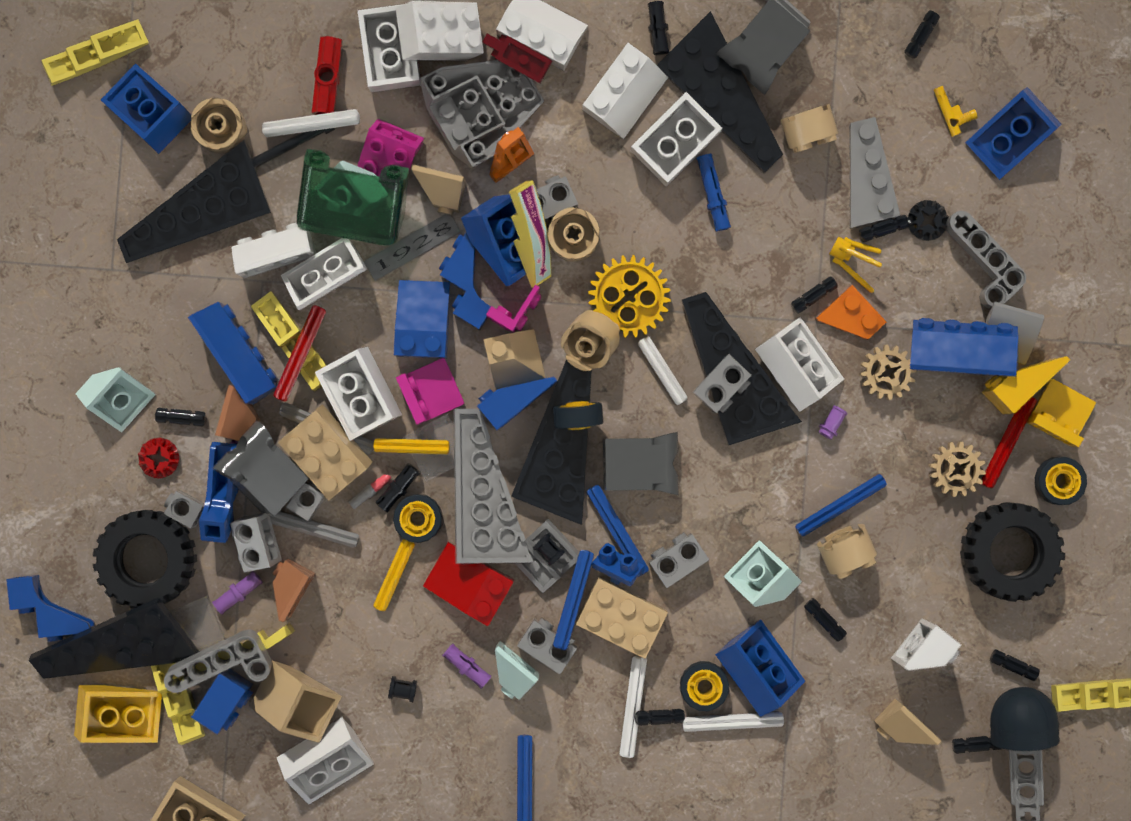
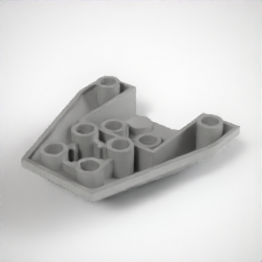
[419,60,544,168]

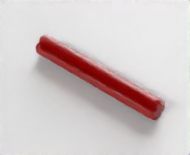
[273,305,326,402]
[981,397,1037,489]

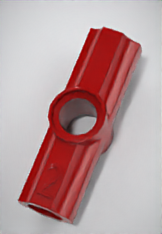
[312,36,343,115]

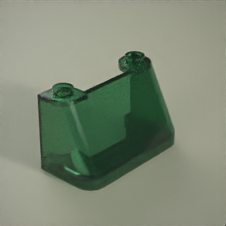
[297,149,409,246]

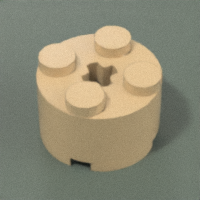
[191,98,247,154]
[780,104,838,153]
[548,207,599,262]
[561,310,620,371]
[817,524,877,579]

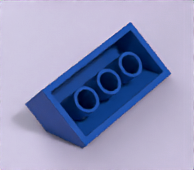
[188,302,279,404]
[910,318,1018,376]

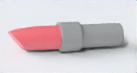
[348,474,392,509]

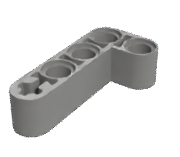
[946,211,1026,309]
[164,629,272,693]

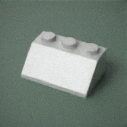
[496,0,588,71]
[582,43,668,139]
[231,222,316,278]
[281,235,367,310]
[755,317,844,412]
[315,347,402,441]
[891,618,961,670]
[277,717,374,804]

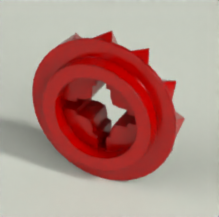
[138,438,179,478]

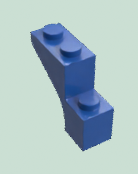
[439,232,491,330]
[199,442,239,543]
[6,575,95,642]

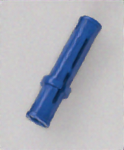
[696,153,731,232]

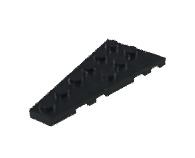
[657,11,783,174]
[117,140,271,263]
[681,292,802,446]
[511,359,592,525]
[28,597,200,679]

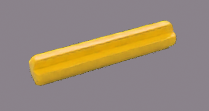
[373,438,450,454]
[373,539,415,611]

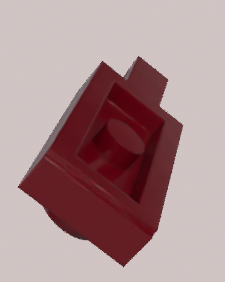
[482,33,553,84]

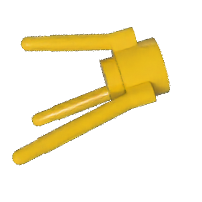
[829,236,882,293]

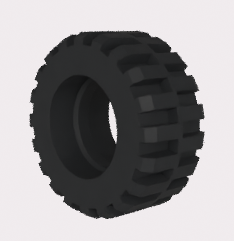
[960,502,1065,602]
[93,510,197,609]

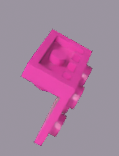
[357,119,424,192]
[486,284,542,333]
[395,358,464,425]

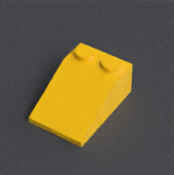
[982,356,1070,414]
[74,685,162,743]

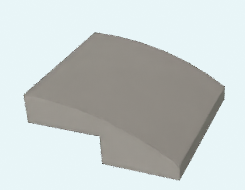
[986,302,1044,365]
[515,519,579,593]

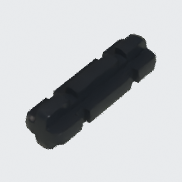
[904,10,940,59]
[859,215,909,242]
[791,276,838,314]
[155,408,206,427]
[804,598,847,642]
[990,649,1040,681]
[635,709,685,726]
[952,736,1002,754]

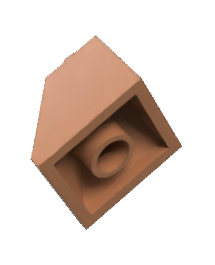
[215,385,260,441]
[272,559,316,623]

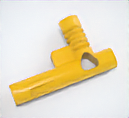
[934,86,978,137]

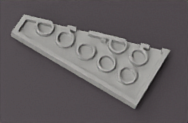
[453,409,533,564]

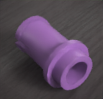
[819,405,847,440]

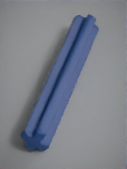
[795,474,887,537]
[586,485,649,577]
[553,550,594,650]
[517,734,532,821]

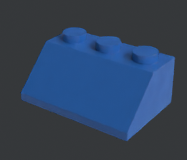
[715,619,805,717]

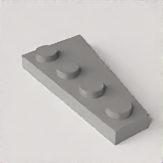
[849,117,900,229]

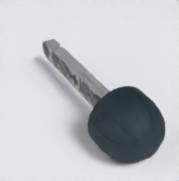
[990,687,1060,821]

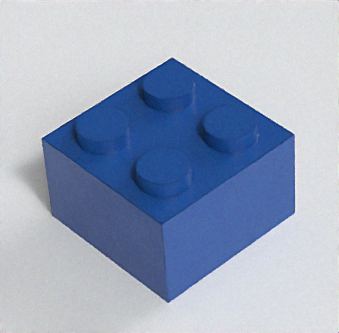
[191,668,253,734]

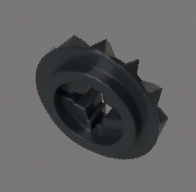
[908,200,949,241]

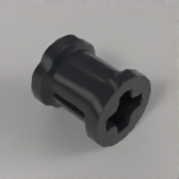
[532,532,566,567]
[388,676,417,703]

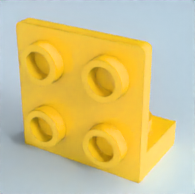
[1026,379,1096,447]

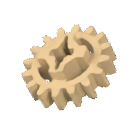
[859,345,916,400]
[928,442,986,497]

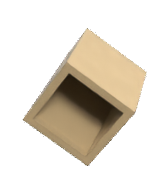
[249,660,342,743]

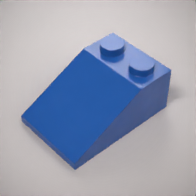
[101,63,192,154]
[965,87,1062,180]
[461,194,526,286]
[394,280,450,359]
[477,377,557,430]

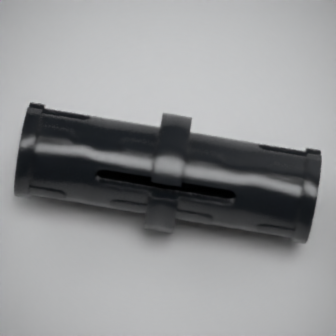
[647,1,669,55]
[375,463,421,513]

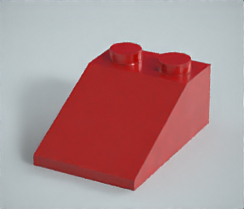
[423,542,514,626]

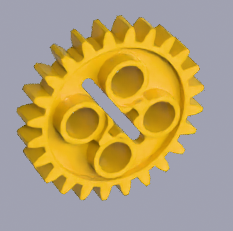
[588,255,671,338]

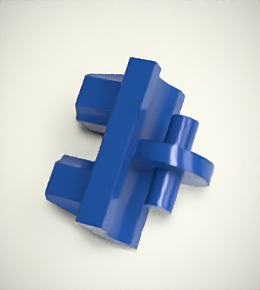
[592,543,645,587]

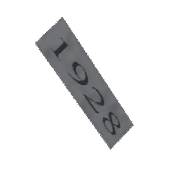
[364,214,461,281]

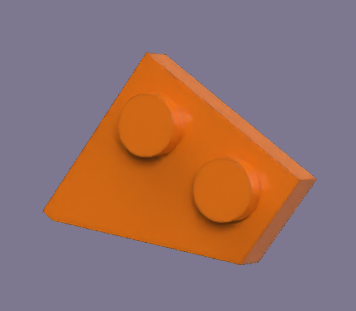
[489,127,534,183]
[815,285,887,340]

